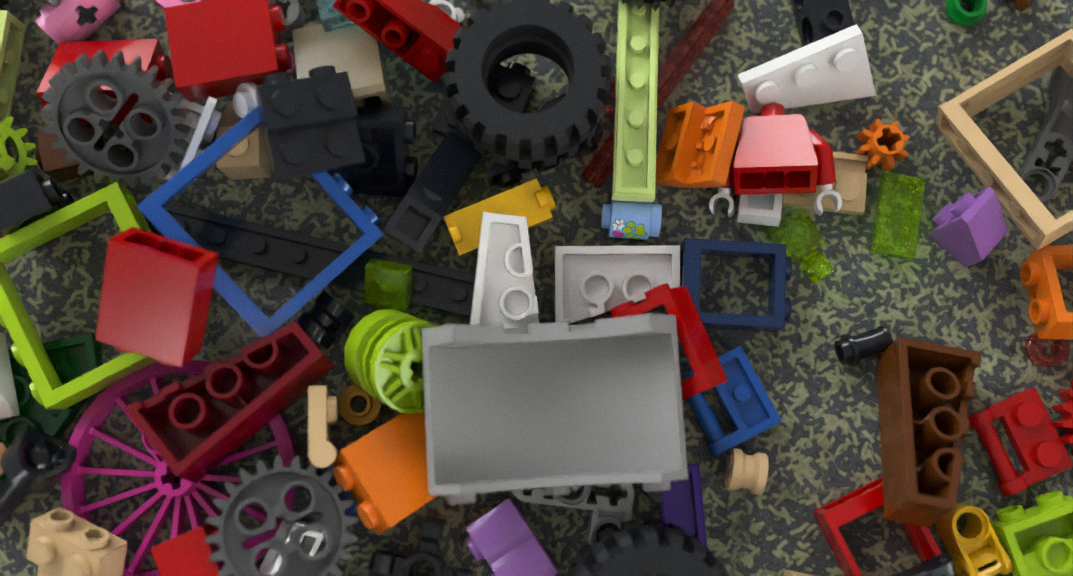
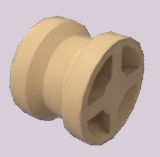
[724,448,769,496]

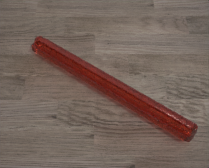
[581,0,734,189]

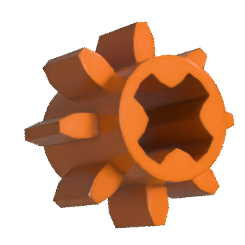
[855,119,910,172]

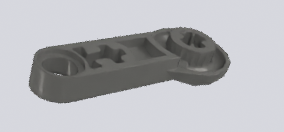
[1018,65,1073,203]

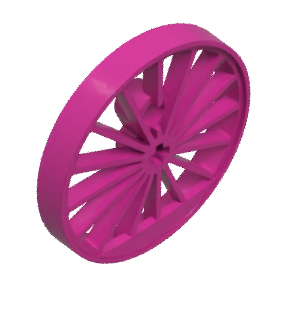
[61,360,297,576]

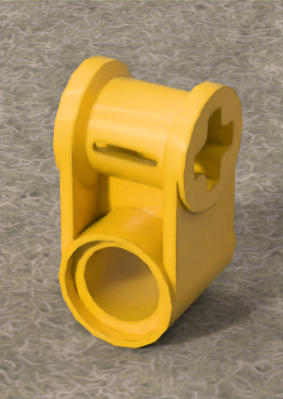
[935,502,1013,576]

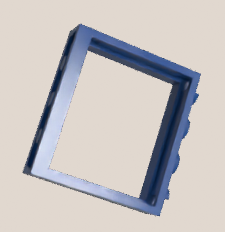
[137,106,384,338]

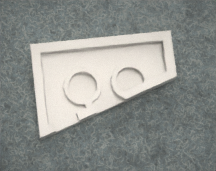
[738,24,876,114]
[555,245,680,324]

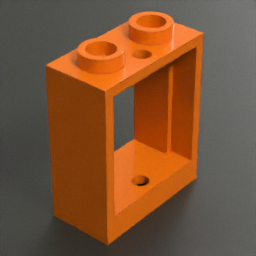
[1020,245,1073,340]

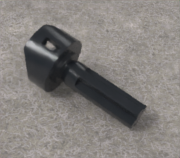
[0,425,77,528]

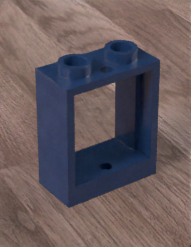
[680,238,792,332]

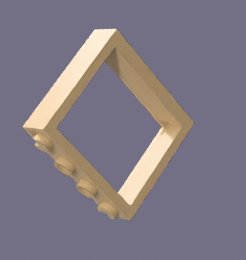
[936,29,1073,250]

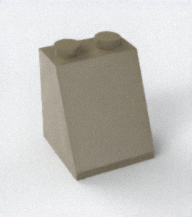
[292,17,394,112]

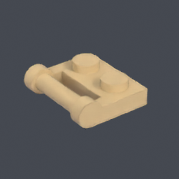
[308,385,338,468]

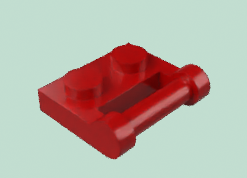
[966,387,1073,496]

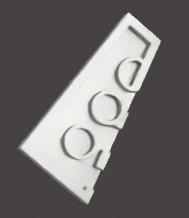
[470,212,539,328]

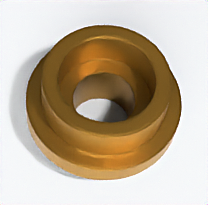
[339,384,382,426]

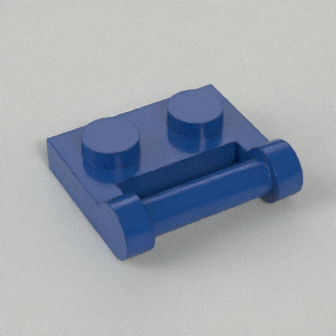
[680,346,782,456]

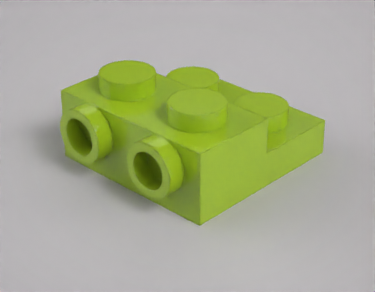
[990,491,1073,576]

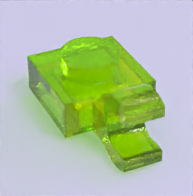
[767,208,834,284]
[364,258,412,311]

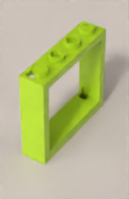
[0,182,157,409]

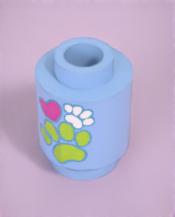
[601,198,662,240]

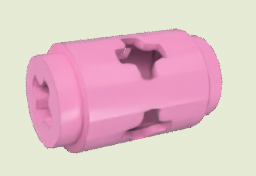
[35,0,122,44]

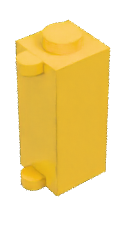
[443,178,556,257]

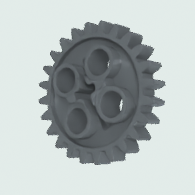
[40,50,192,189]
[205,455,358,576]

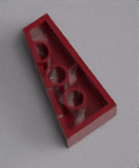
[124,321,335,483]

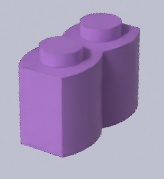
[464,497,558,576]

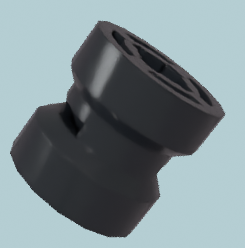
[296,290,355,349]

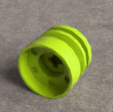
[344,309,438,414]

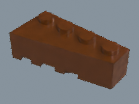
[876,337,981,527]

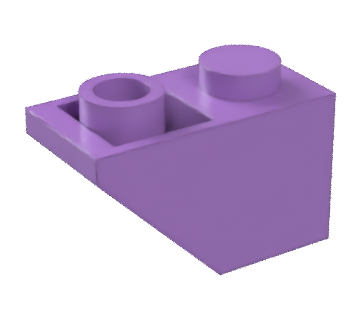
[928,186,1009,267]

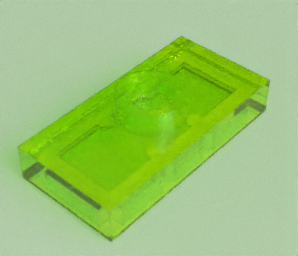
[869,171,926,261]

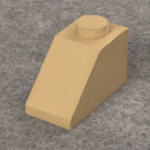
[217,101,271,180]

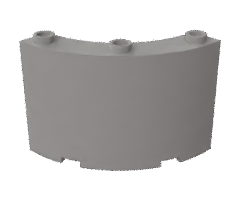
[422,314,688,504]

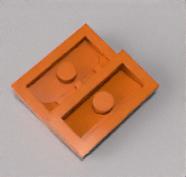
[655,101,745,188]

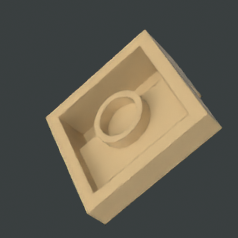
[26,507,128,576]

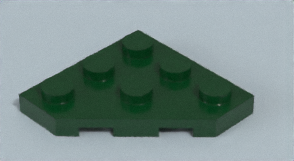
[0,333,103,483]

